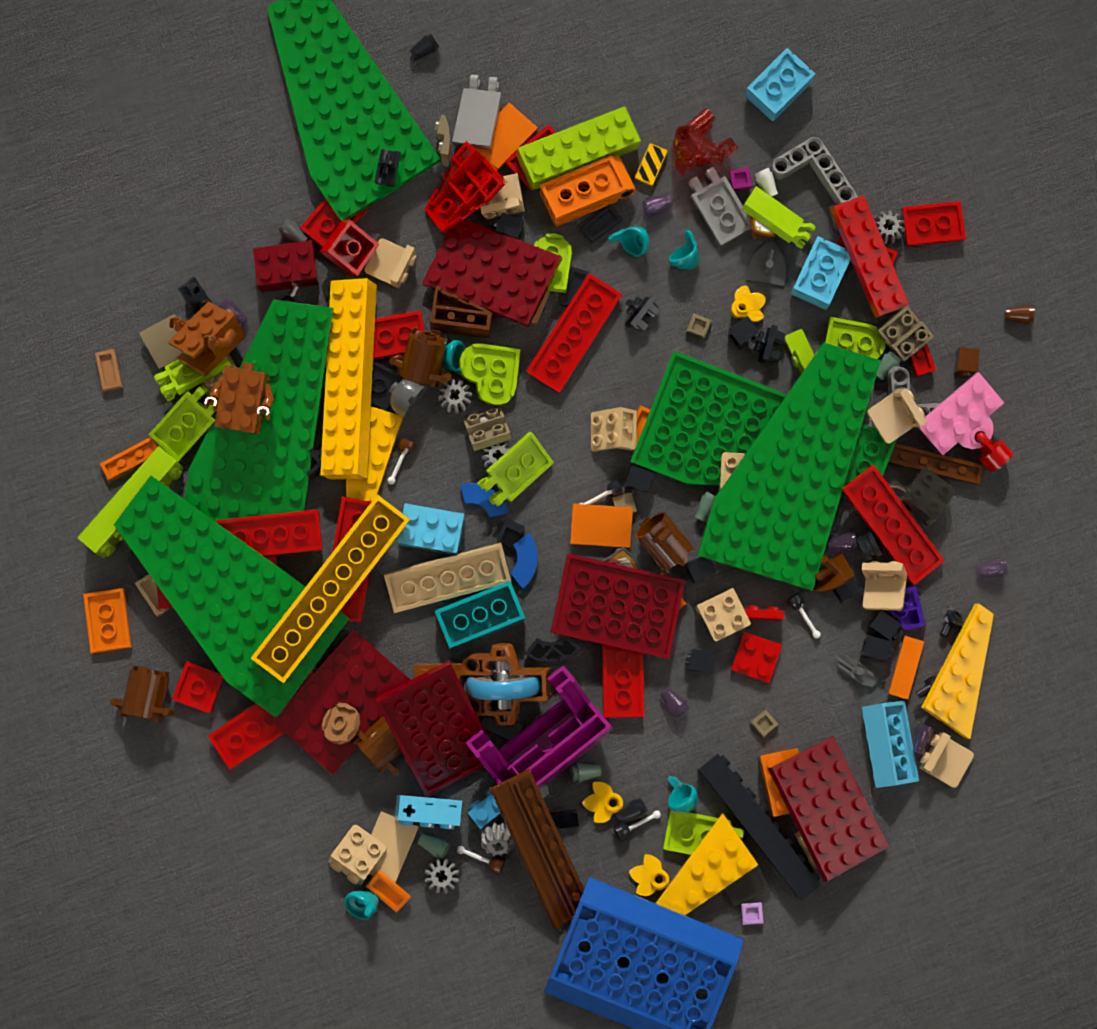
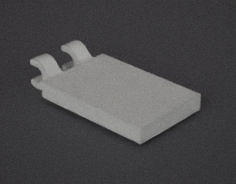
[452,75,502,149]
[688,167,751,246]

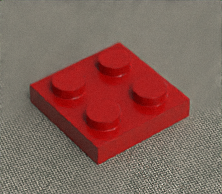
[731,632,782,684]
[172,661,224,714]

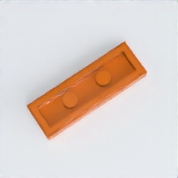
[100,437,158,482]
[888,636,924,700]

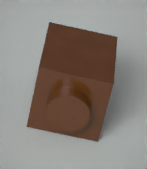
[954,347,980,378]

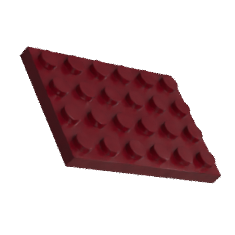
[422,219,562,327]
[550,553,685,659]
[272,629,411,775]
[375,661,487,797]
[768,736,889,882]

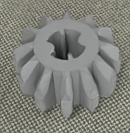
[874,211,904,244]
[438,379,472,414]
[482,442,512,468]
[481,822,515,857]
[425,859,459,894]

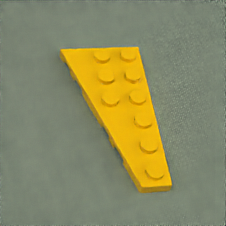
[346,407,403,502]
[921,604,994,739]
[656,813,758,915]

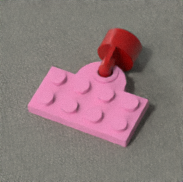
[918,372,1013,472]

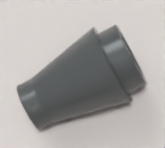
[278,219,308,242]

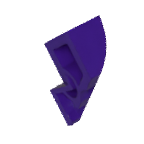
[889,586,926,630]

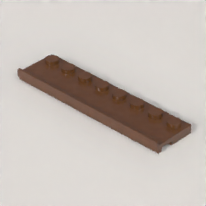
[489,769,584,929]

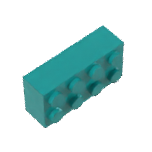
[435,581,525,650]

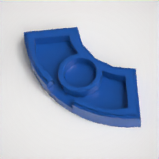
[460,483,509,518]
[510,533,538,589]

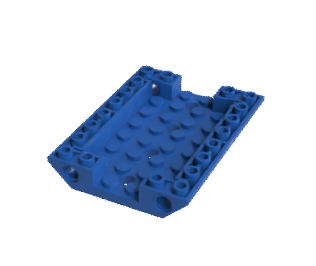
[543,877,744,1029]

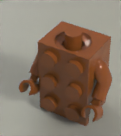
[168,302,246,377]
[204,362,274,434]

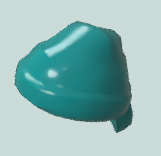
[608,226,650,257]
[669,230,700,270]
[442,340,466,374]
[668,776,698,813]
[344,891,379,920]

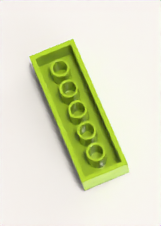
[516,106,641,190]
[77,446,184,558]

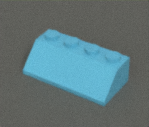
[862,701,919,788]

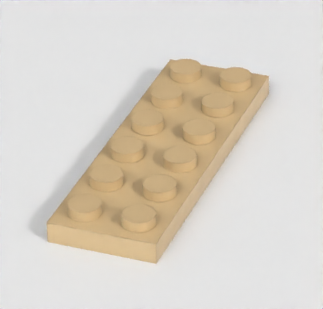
[384,543,511,613]

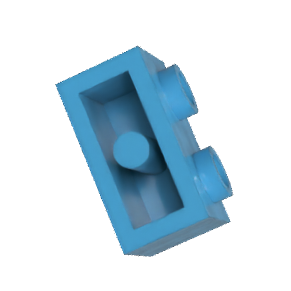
[468,790,500,829]

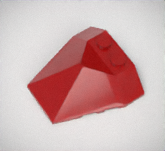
[424,141,507,233]

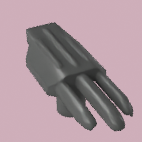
[837,655,877,688]

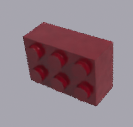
[253,240,319,293]

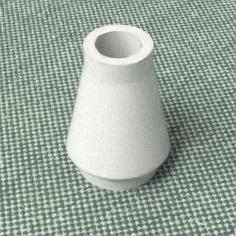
[755,168,778,197]

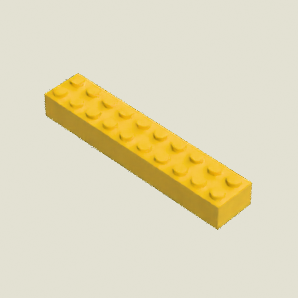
[321,278,377,480]
[251,495,410,683]

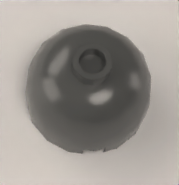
[389,379,427,418]

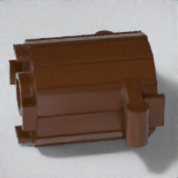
[390,327,452,388]
[635,512,695,573]
[110,666,175,723]
[352,716,402,776]

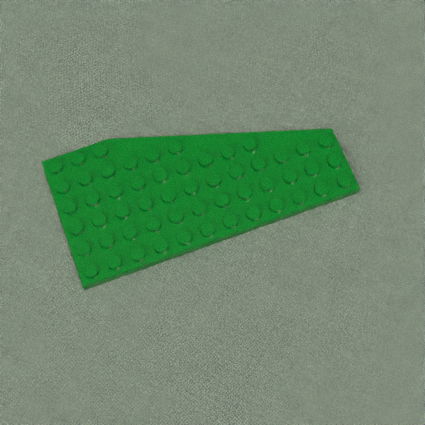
[267,0,441,221]
[185,299,334,520]
[697,342,881,591]
[630,351,897,486]
[114,475,349,718]

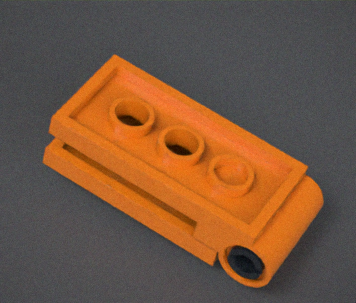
[540,155,636,227]

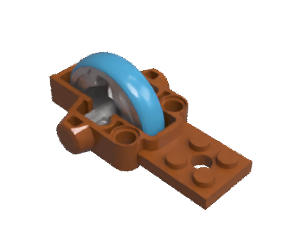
[414,643,552,726]

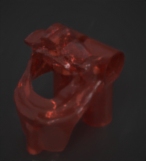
[671,108,738,176]

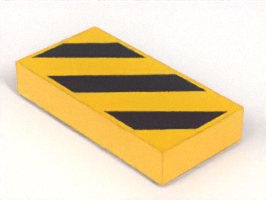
[634,143,668,187]

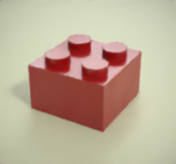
[319,220,379,276]

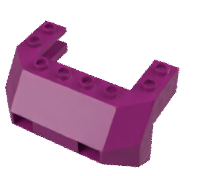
[466,666,612,790]

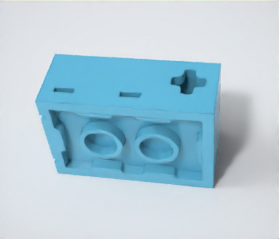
[745,48,815,122]
[791,236,850,310]
[397,503,465,555]
[395,795,462,829]

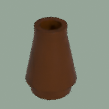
[1005,304,1034,324]

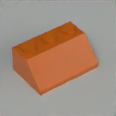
[758,748,799,817]

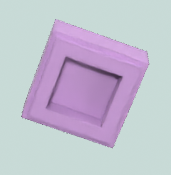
[741,902,764,925]

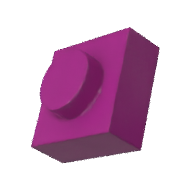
[729,167,752,191]

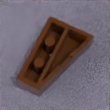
[430,286,492,338]

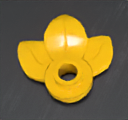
[731,285,766,322]
[582,782,623,823]
[629,854,669,896]

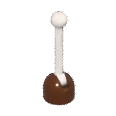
[387,438,416,485]
[457,846,505,875]

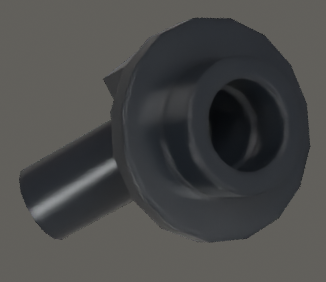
[939,610,963,638]
[916,676,937,698]

